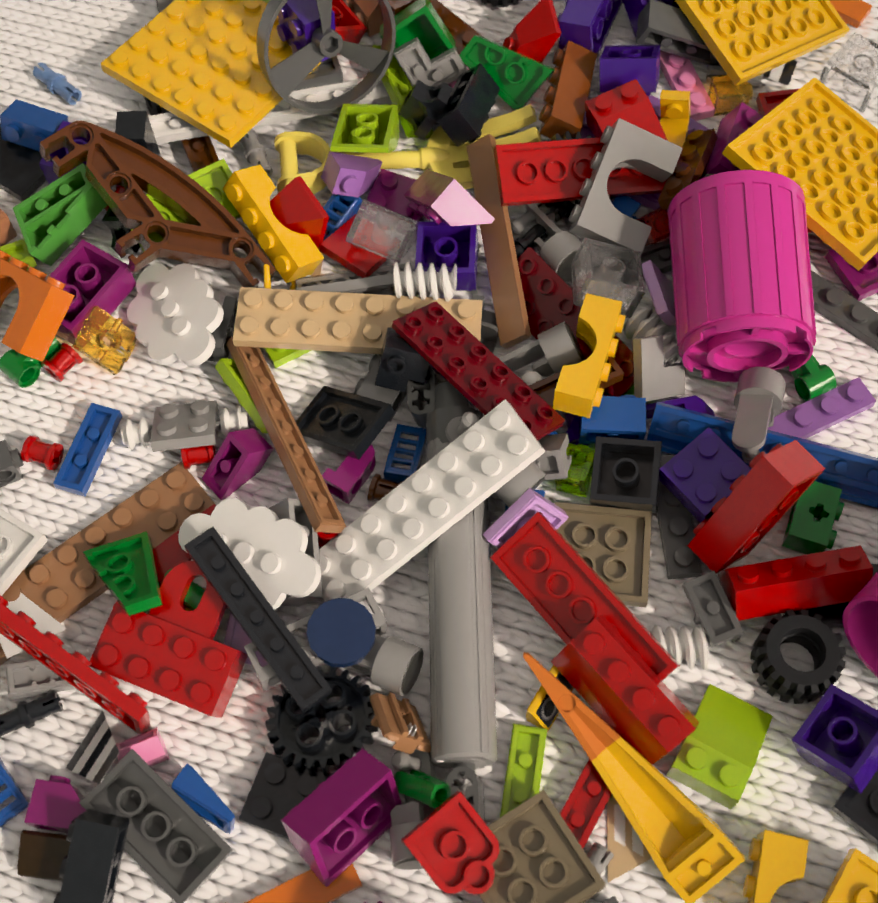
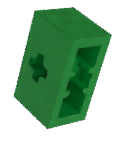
[781,481,844,554]

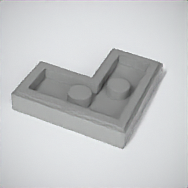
[393,37,467,87]
[633,336,685,402]

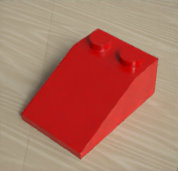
[585,79,668,141]

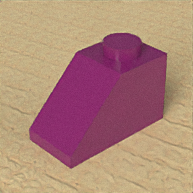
[202,428,274,500]
[24,775,86,833]

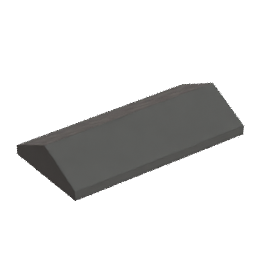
[79,749,233,903]

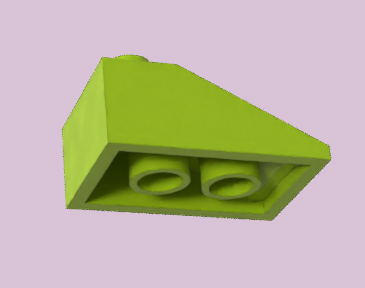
[330,104,400,153]
[666,684,773,810]

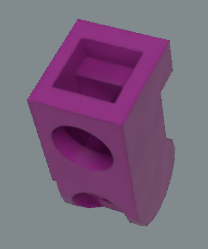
[322,445,376,504]

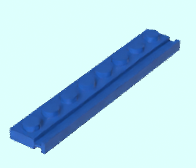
[647,401,878,508]

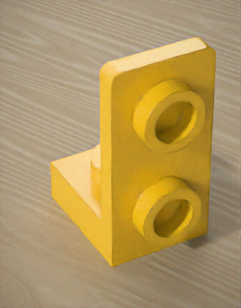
[660,90,691,147]

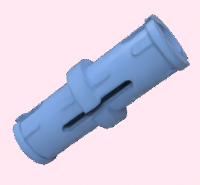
[33,62,82,105]

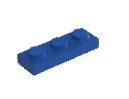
[53,403,123,497]

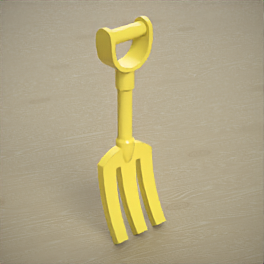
[274,104,541,194]

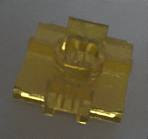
[72,306,137,375]

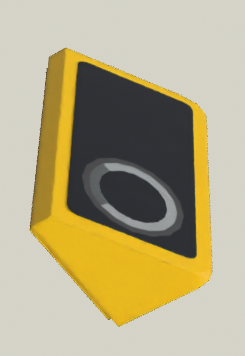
[525,665,574,732]

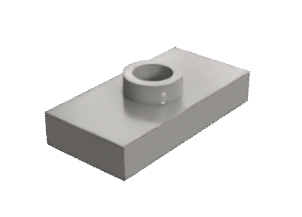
[5,653,75,700]

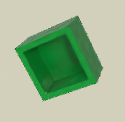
[380,0,456,65]

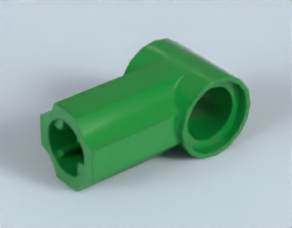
[0,337,61,388]
[787,354,837,401]

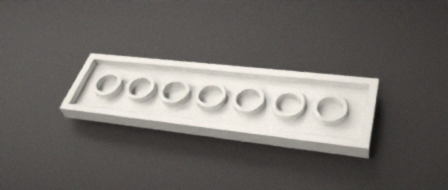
[319,399,546,602]

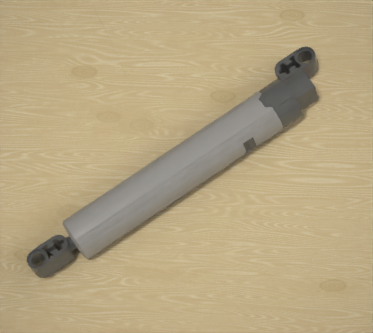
[407,365,498,822]

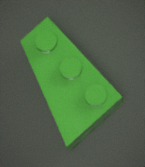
[13,163,107,267]

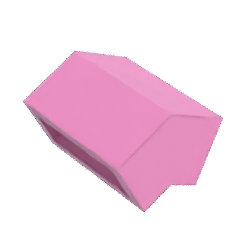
[116,727,170,767]

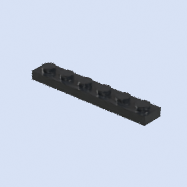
[184,527,332,713]

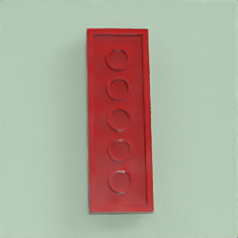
[493,133,668,206]
[490,512,680,681]
[0,595,151,735]

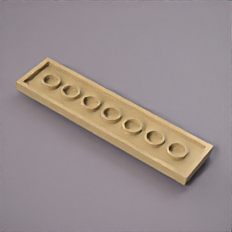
[233,287,483,354]

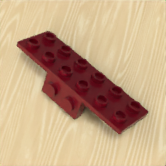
[490,247,634,397]
[391,302,565,440]

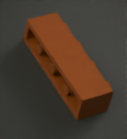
[538,40,597,139]

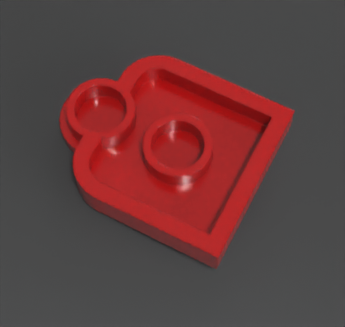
[401,790,499,894]

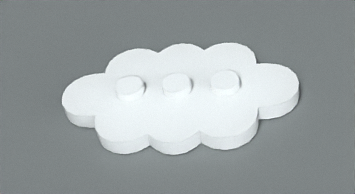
[126,263,224,367]
[178,498,321,610]

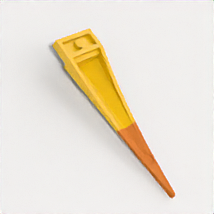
[523,652,745,903]

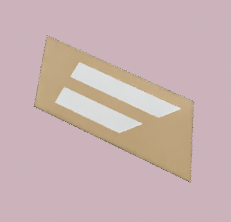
[607,795,651,883]

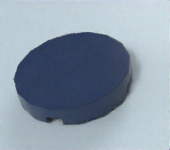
[306,598,376,668]

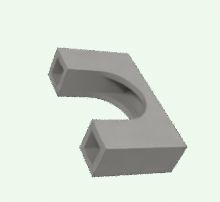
[569,118,683,261]

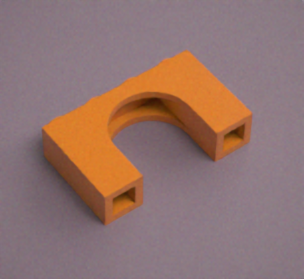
[0,250,75,362]

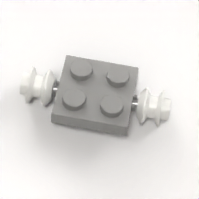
[121,400,250,452]

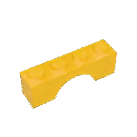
[223,164,324,283]
[553,293,626,418]
[743,829,809,903]

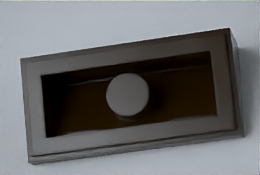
[17,830,70,881]

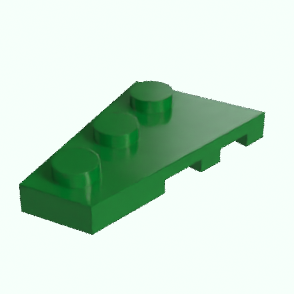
[459,35,555,110]
[83,531,163,616]

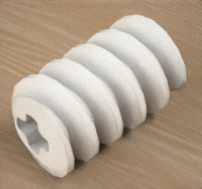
[393,262,457,302]
[623,306,682,365]
[644,625,709,670]

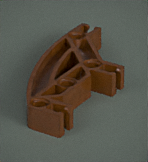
[40,121,276,288]

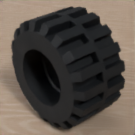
[750,609,846,704]

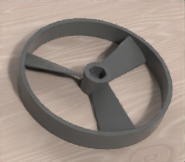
[256,0,396,114]

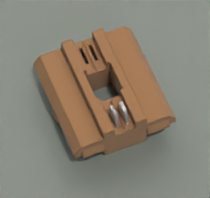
[369,692,431,755]

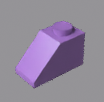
[321,151,382,197]

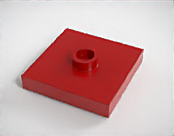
[320,214,401,278]

